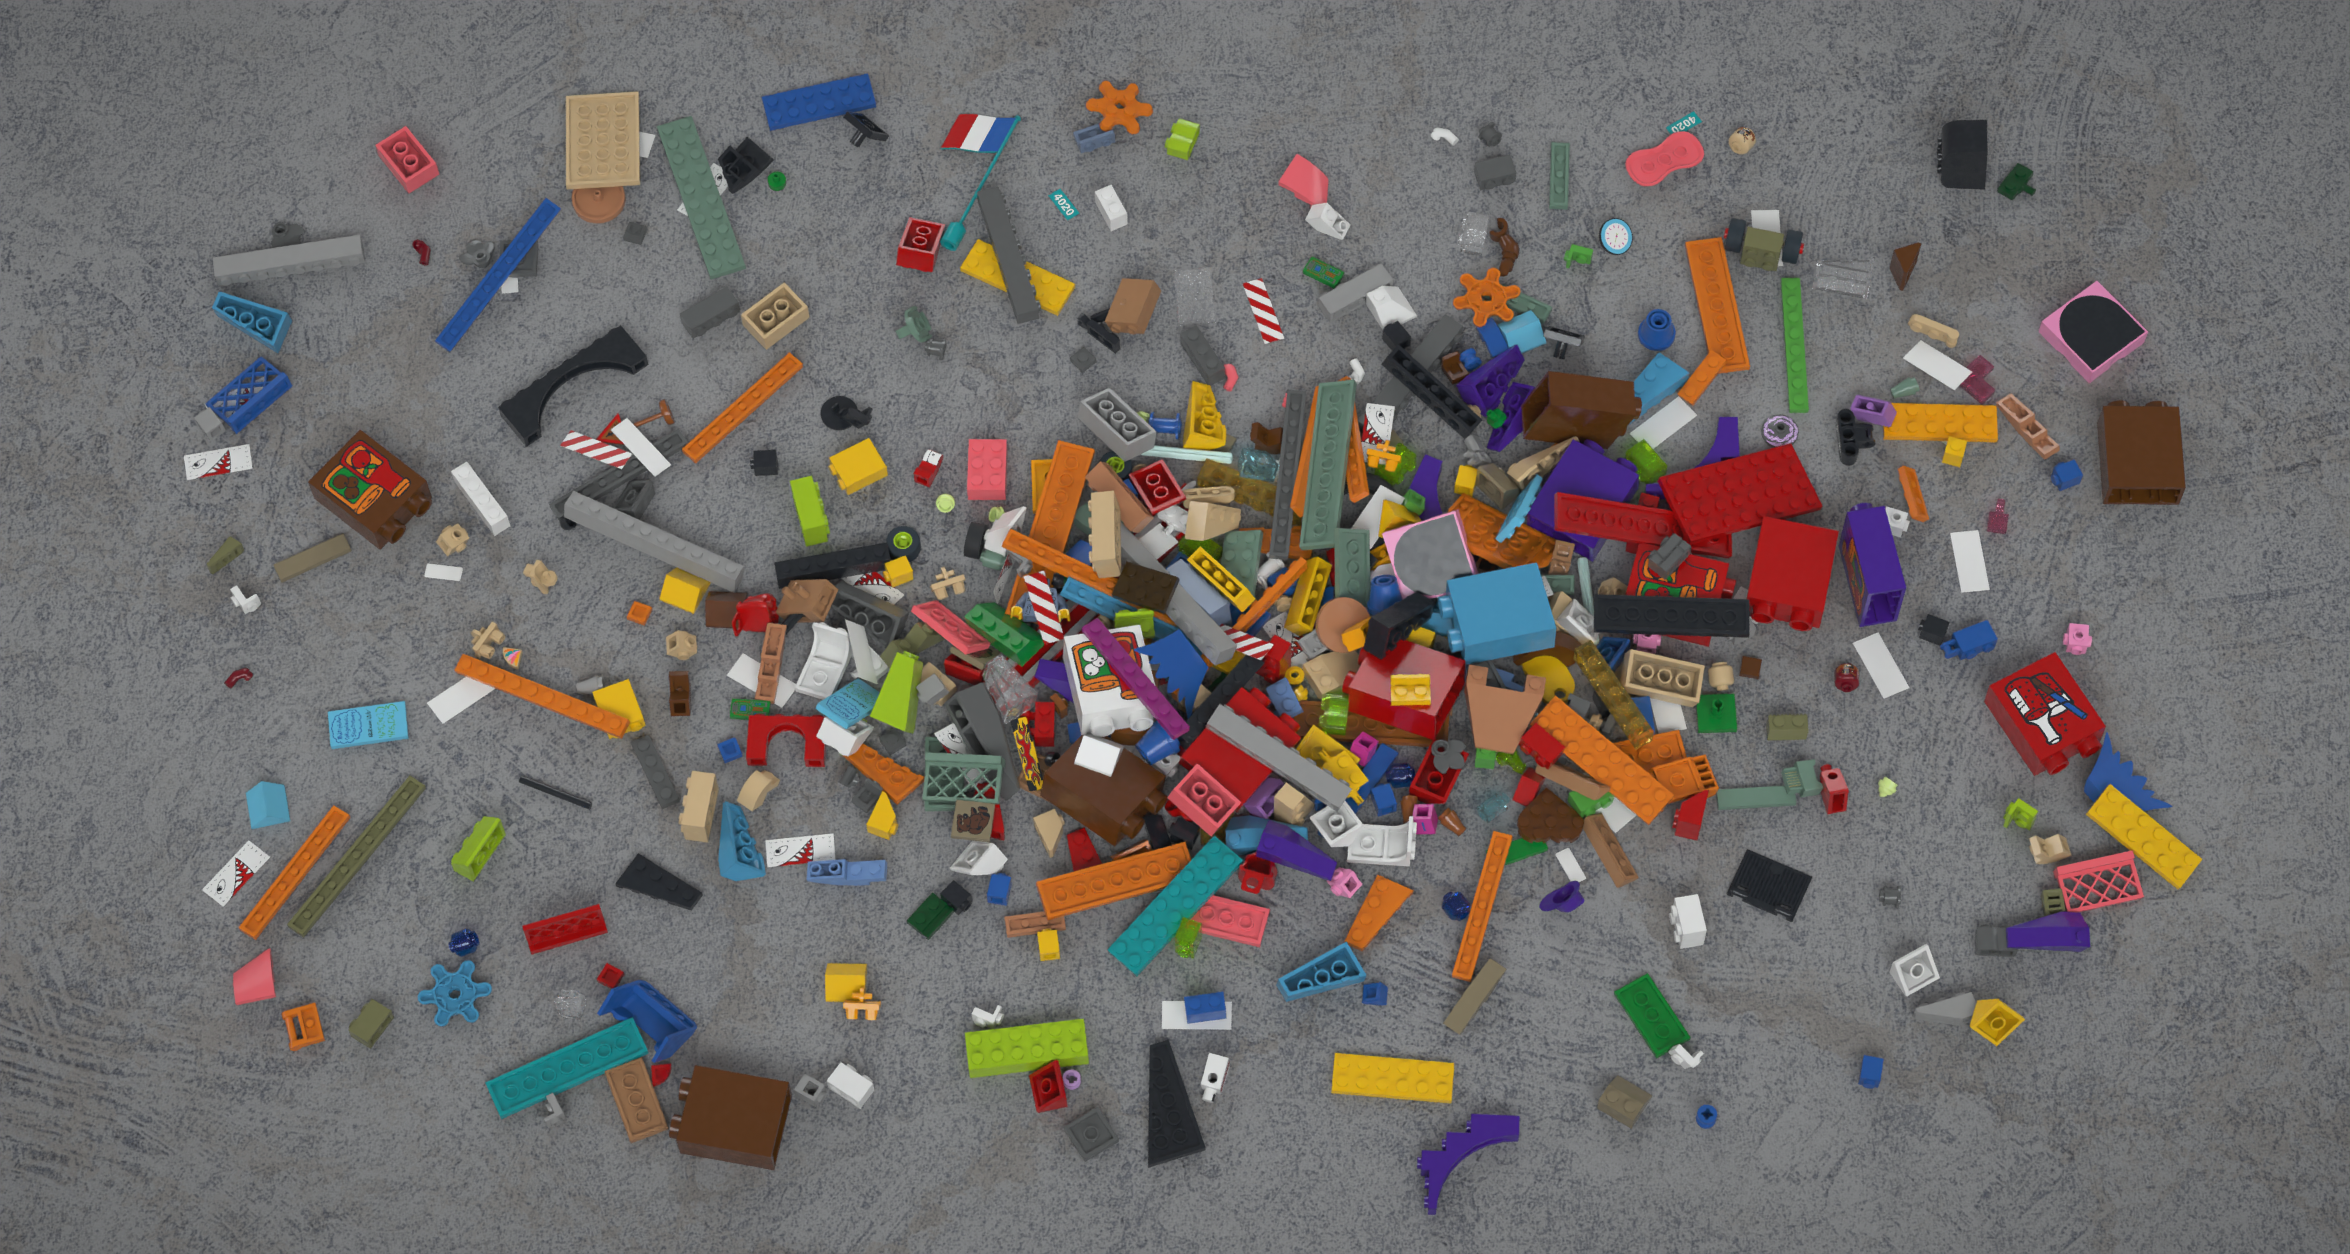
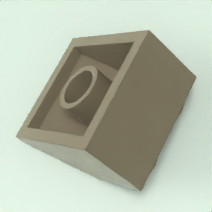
[1476,463,1519,510]
[1597,1075,1652,1129]

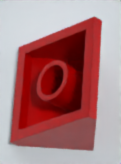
[944,653,992,685]
[1029,1060,1067,1113]

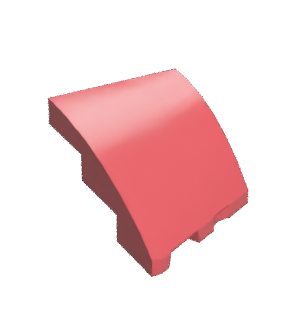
[1279,154,1328,208]
[233,948,276,1005]

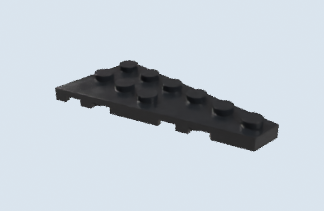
[1148,1039,1206,1168]

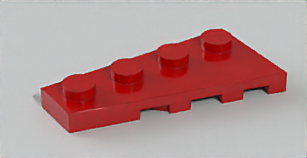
[1067,828,1102,872]

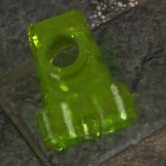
[1496,751,1526,774]

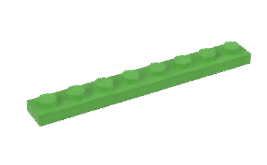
[1781,278,1809,413]

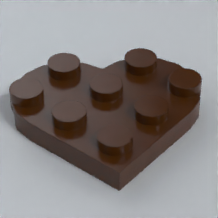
[1517,788,1584,843]

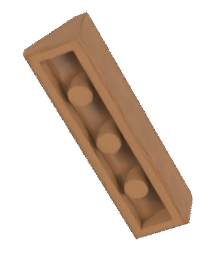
[1535,761,1610,800]
[1583,813,1639,888]

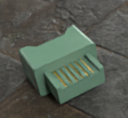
[1781,759,1823,797]

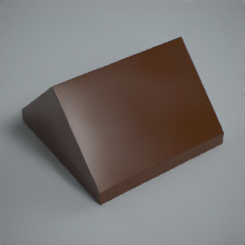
[1889,242,1922,291]
[705,591,747,629]

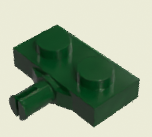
[1997,163,2036,201]

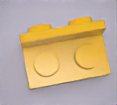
[1391,674,1431,706]

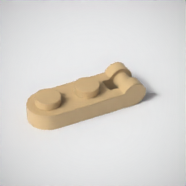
[1908,314,1959,348]
[1183,486,1235,508]

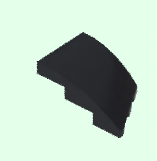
[718,137,774,194]

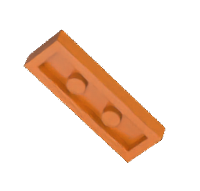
[1677,350,1727,406]
[1898,466,1929,522]

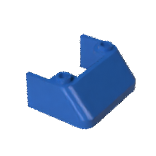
[597,980,697,1063]

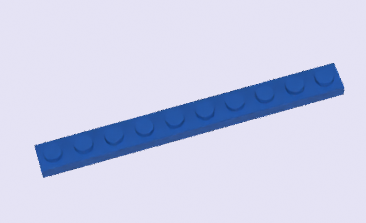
[435,198,561,353]

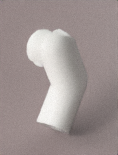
[1431,127,1459,146]
[1349,358,1365,384]

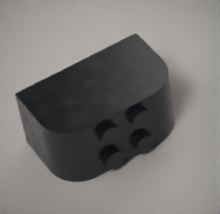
[1937,120,1988,190]

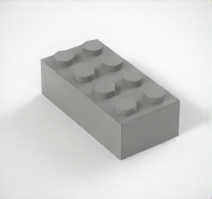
[1078,388,1157,462]

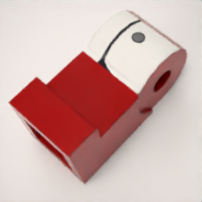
[913,449,943,488]

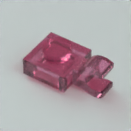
[1987,499,2009,534]

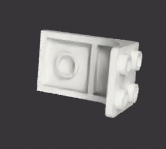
[795,622,853,700]
[1347,816,1417,867]

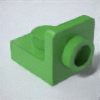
[1564,244,1593,269]
[1402,489,1425,515]

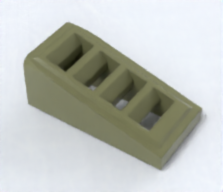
[207,536,244,574]
[2041,888,2065,917]

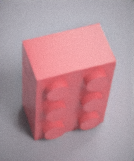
[375,126,439,194]
[967,439,1007,500]
[1167,764,1241,837]

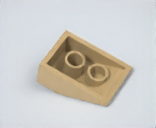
[1303,651,1360,702]

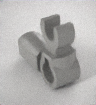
[1463,434,1491,468]

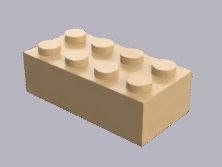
[1088,491,1122,578]
[1619,649,1705,707]

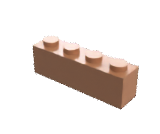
[1085,461,1154,533]

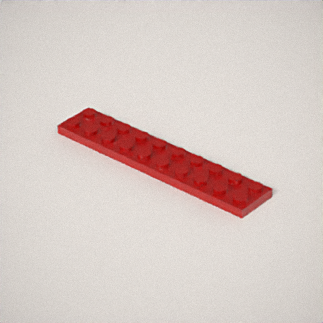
[1554,492,1732,559]

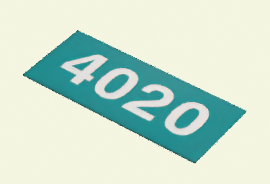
[1666,111,1702,134]
[1048,189,1079,221]

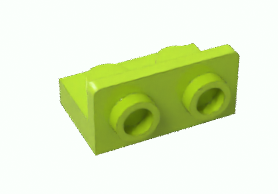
[1114,608,1155,639]
[2003,798,2038,831]

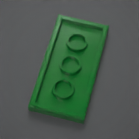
[1614,973,1691,1059]

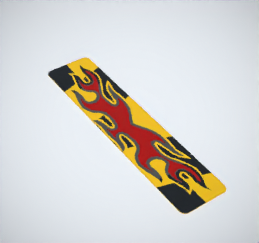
[1011,717,1043,792]

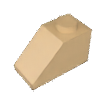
[1033,809,1065,858]

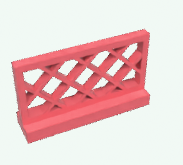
[2053,850,2144,912]

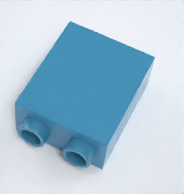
[1438,563,1556,665]

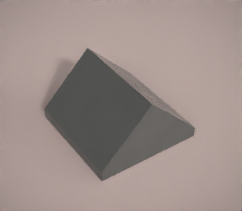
[613,480,655,520]

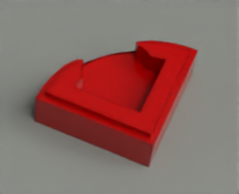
[651,1063,672,1086]

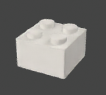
[1669,894,1707,949]

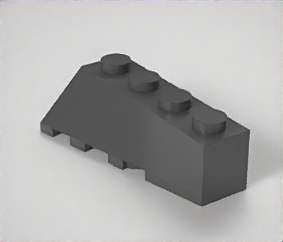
[831,581,909,649]

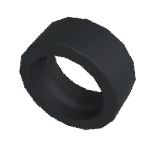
[964,522,987,559]

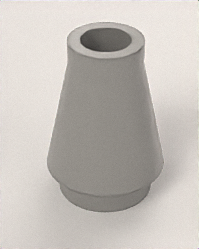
[576,675,606,694]

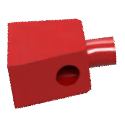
[1819,764,1849,815]

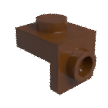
[1441,351,1469,385]

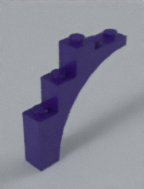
[1644,417,1740,500]
[1408,454,1479,564]
[1417,1114,1520,1215]

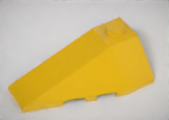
[1183,381,1226,451]

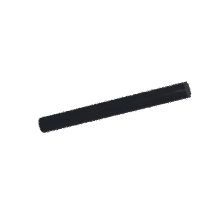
[519,775,592,810]

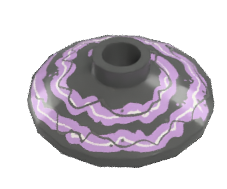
[1761,414,1799,448]

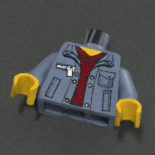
[1010,578,1070,622]

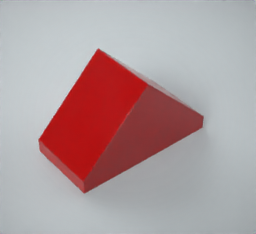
[1512,767,1546,807]

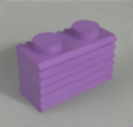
[1850,395,1897,428]
[1244,777,1284,819]

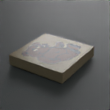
[950,645,1001,670]
[951,800,995,842]

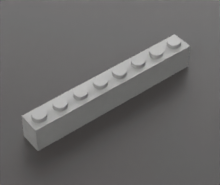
[213,235,365,286]
[1206,704,1352,812]

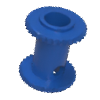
[1148,412,1182,439]

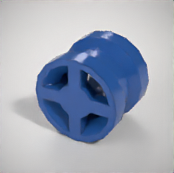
[1460,348,1482,372]
[1696,1105,1717,1129]

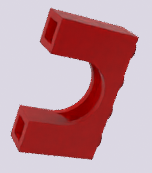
[746,713,826,767]

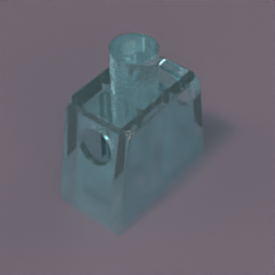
[1238,448,1279,482]

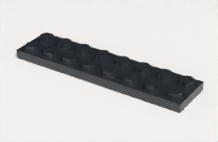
[1594,594,1750,638]

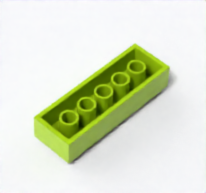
[965,1018,1089,1078]

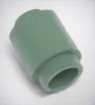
[980,549,1007,571]

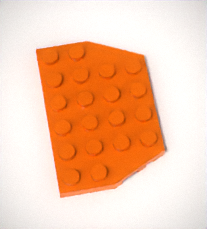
[1447,493,1556,569]

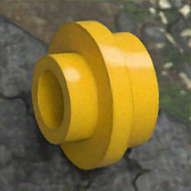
[1285,666,1305,685]

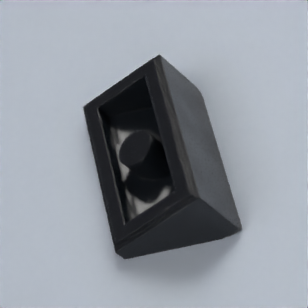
[1143,815,1172,850]

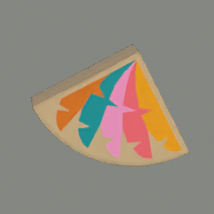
[503,647,523,670]

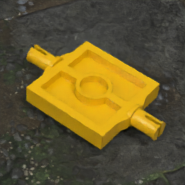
[1317,749,1369,806]

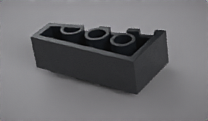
[1363,592,1435,660]

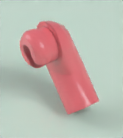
[1223,364,1238,391]

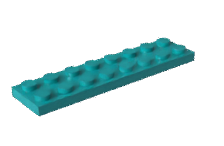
[1107,836,1244,977]
[485,1017,649,1119]

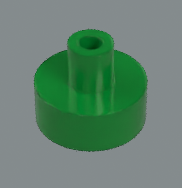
[768,172,786,191]
[1486,409,1506,429]

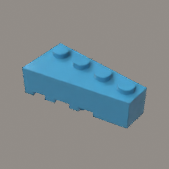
[212,292,292,353]
[1276,942,1367,1002]

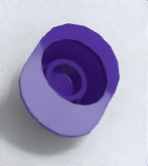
[1539,881,1584,913]

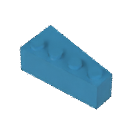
[1629,353,1689,424]

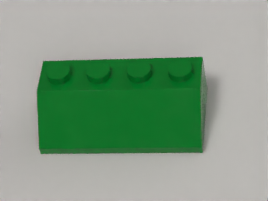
[964,602,1044,667]

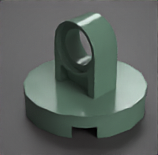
[895,306,932,343]

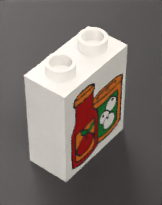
[1063,625,1157,737]

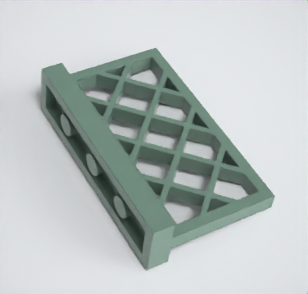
[922,752,1006,804]

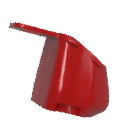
[732,593,779,636]
[1238,852,1278,894]

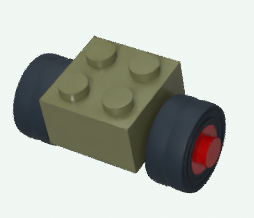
[1723,218,1804,271]

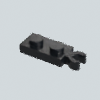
[1077,313,1120,354]

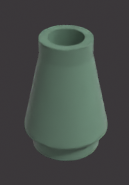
[1890,377,1920,399]

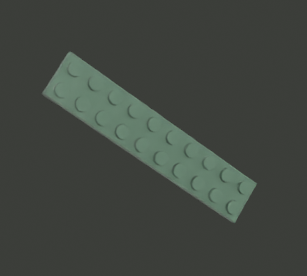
[657,116,746,280]
[1299,380,1357,550]

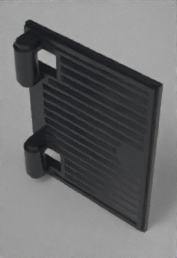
[1727,849,1812,922]

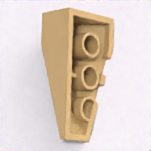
[1507,436,1580,492]

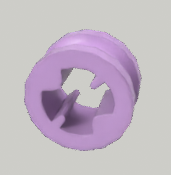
[1063,1069,1081,1090]

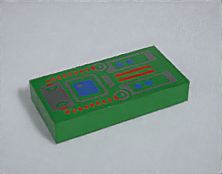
[1303,257,1344,289]
[730,699,771,720]

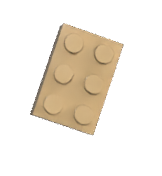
[741,283,810,350]
[679,771,719,842]

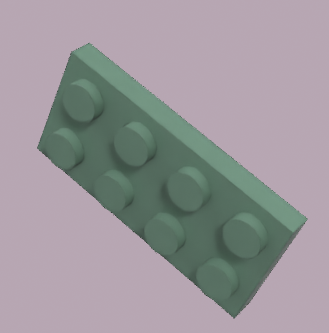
[1334,528,1370,607]
[1217,530,1263,603]
[925,737,964,811]

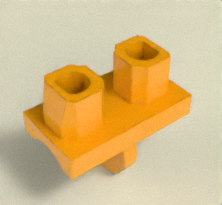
[1366,440,1402,473]
[843,987,881,1020]

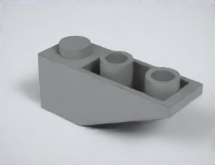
[1913,992,1976,1026]

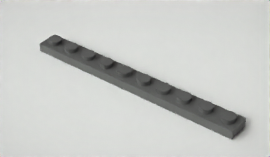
[1269,389,1306,560]

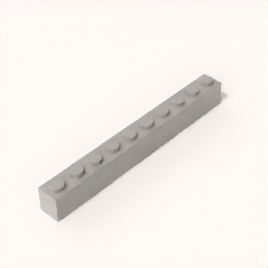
[564,491,744,592]
[1121,522,1237,666]

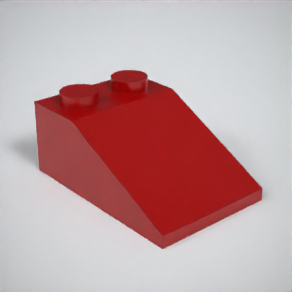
[896,217,945,272]
[1128,459,1187,515]

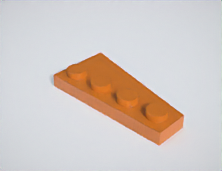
[1239,526,1313,560]
[843,744,925,805]
[1344,875,1413,951]

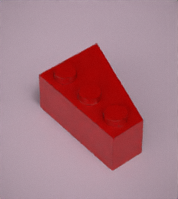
[1256,635,1292,684]

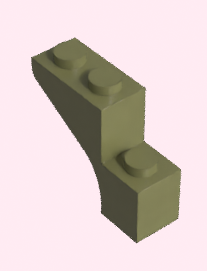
[880,622,945,668]

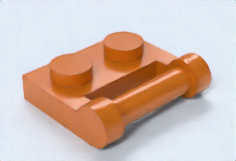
[281,1003,325,1051]

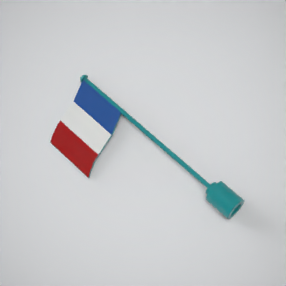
[940,114,1021,251]

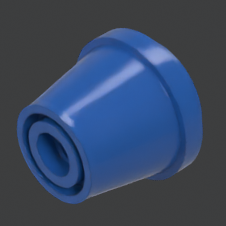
[1638,309,1676,351]
[1367,575,1403,615]
[1135,721,1181,765]

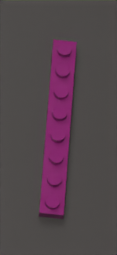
[1082,618,1189,740]

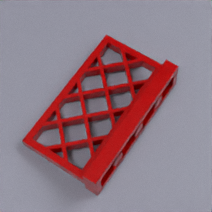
[522,904,608,955]

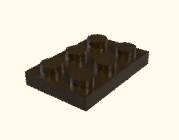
[1112,561,1180,614]

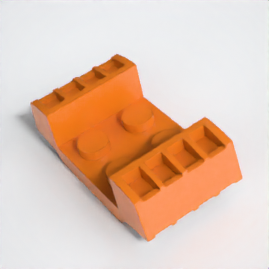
[1646,754,1719,812]

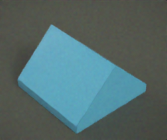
[1497,310,1546,353]
[246,781,290,829]

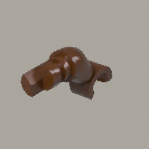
[1489,218,1520,277]

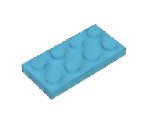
[1495,474,1543,543]

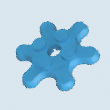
[417,960,492,1027]

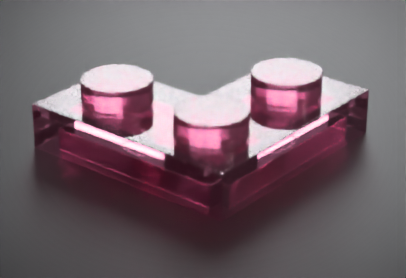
[1959,355,1995,405]

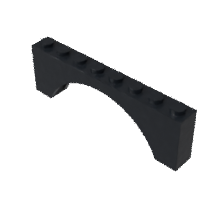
[498,325,649,447]

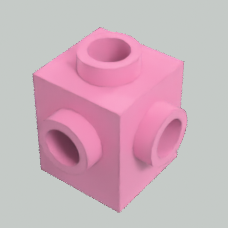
[2063,623,2092,655]
[1633,634,1661,654]
[1327,867,1362,898]

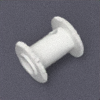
[1256,552,1286,590]

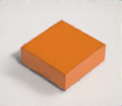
[627,601,652,626]

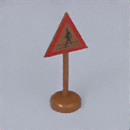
[596,399,675,445]

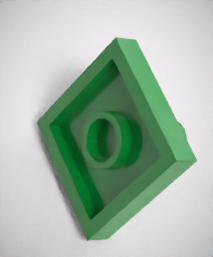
[1696,694,1737,733]

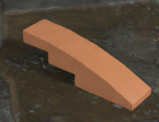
[1996,394,2060,460]
[755,623,787,704]

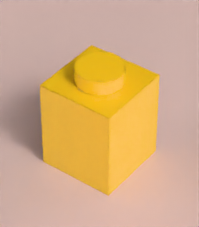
[1942,436,1967,467]
[1454,465,1477,497]
[883,555,913,588]
[1037,929,1060,961]

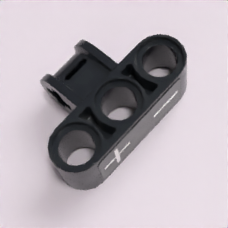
[1836,409,1875,466]

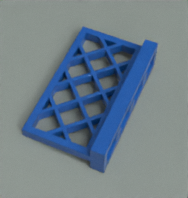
[205,356,292,434]

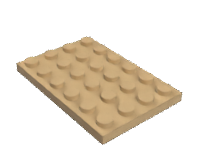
[566,92,640,190]

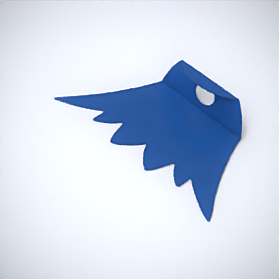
[1133,629,1209,718]
[2084,732,2173,811]

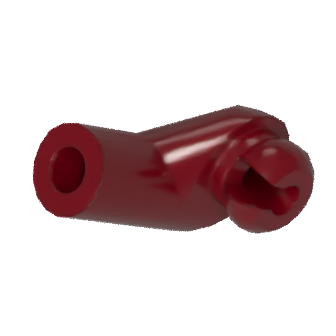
[412,239,431,266]
[224,667,253,689]

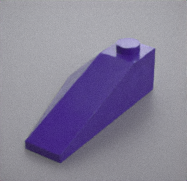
[2006,912,2090,952]

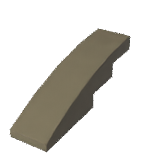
[1443,958,1507,1035]

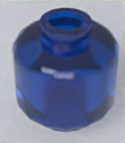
[1386,762,1415,789]
[1441,891,1471,921]
[448,928,480,957]

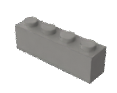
[1318,263,1393,323]

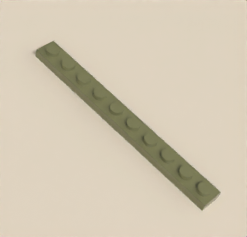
[287,775,426,938]

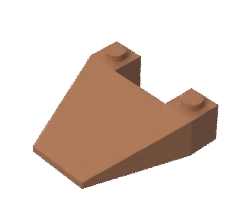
[1464,664,1546,754]

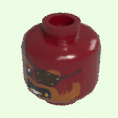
[1834,663,1859,692]

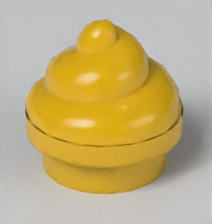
[1293,684,1308,701]

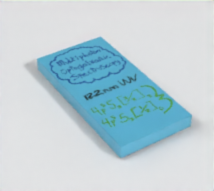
[816,678,880,729]
[328,701,409,749]

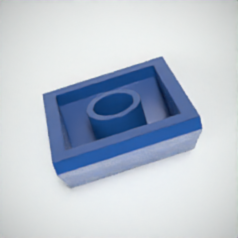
[1583,637,1630,682]

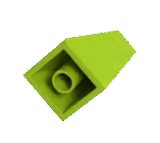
[870,651,923,734]

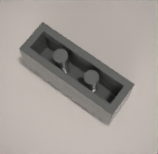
[680,286,740,339]
[1180,325,1225,386]

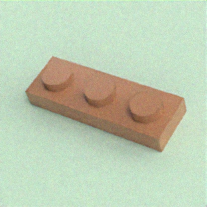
[1005,911,1066,938]

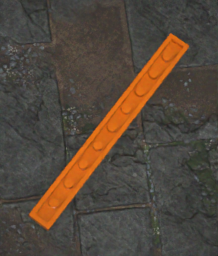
[1002,529,1177,627]
[1171,557,1308,701]
[454,654,630,739]

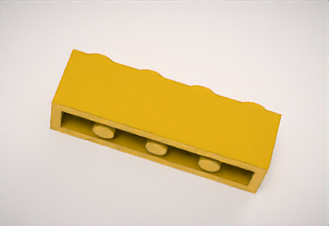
[1187,546,1255,612]
[1284,556,1332,636]

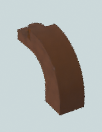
[1513,631,1583,667]

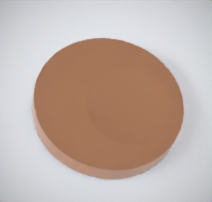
[572,186,626,223]
[1316,597,1370,653]

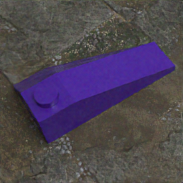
[1456,345,1525,417]
[1487,382,1535,452]
[1034,658,1074,703]
[1256,820,1337,881]

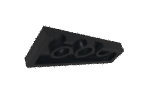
[615,853,703,911]

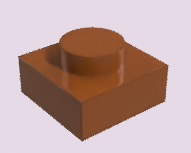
[1050,693,1069,719]

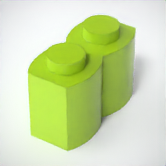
[1165,118,1200,160]

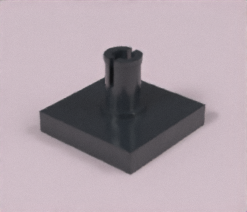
[843,111,889,147]
[1543,326,1585,359]

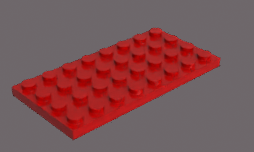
[1658,443,1823,545]

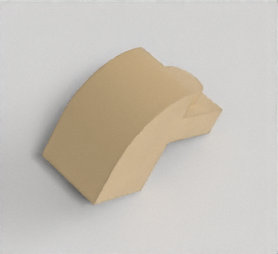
[737,770,780,811]
[2029,834,2072,864]

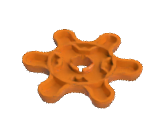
[1085,81,1153,134]
[1453,268,1521,328]

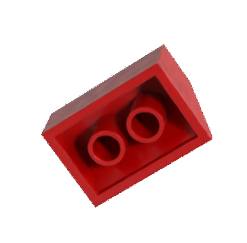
[1409,739,1469,804]

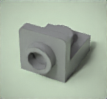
[544,1093,566,1128]

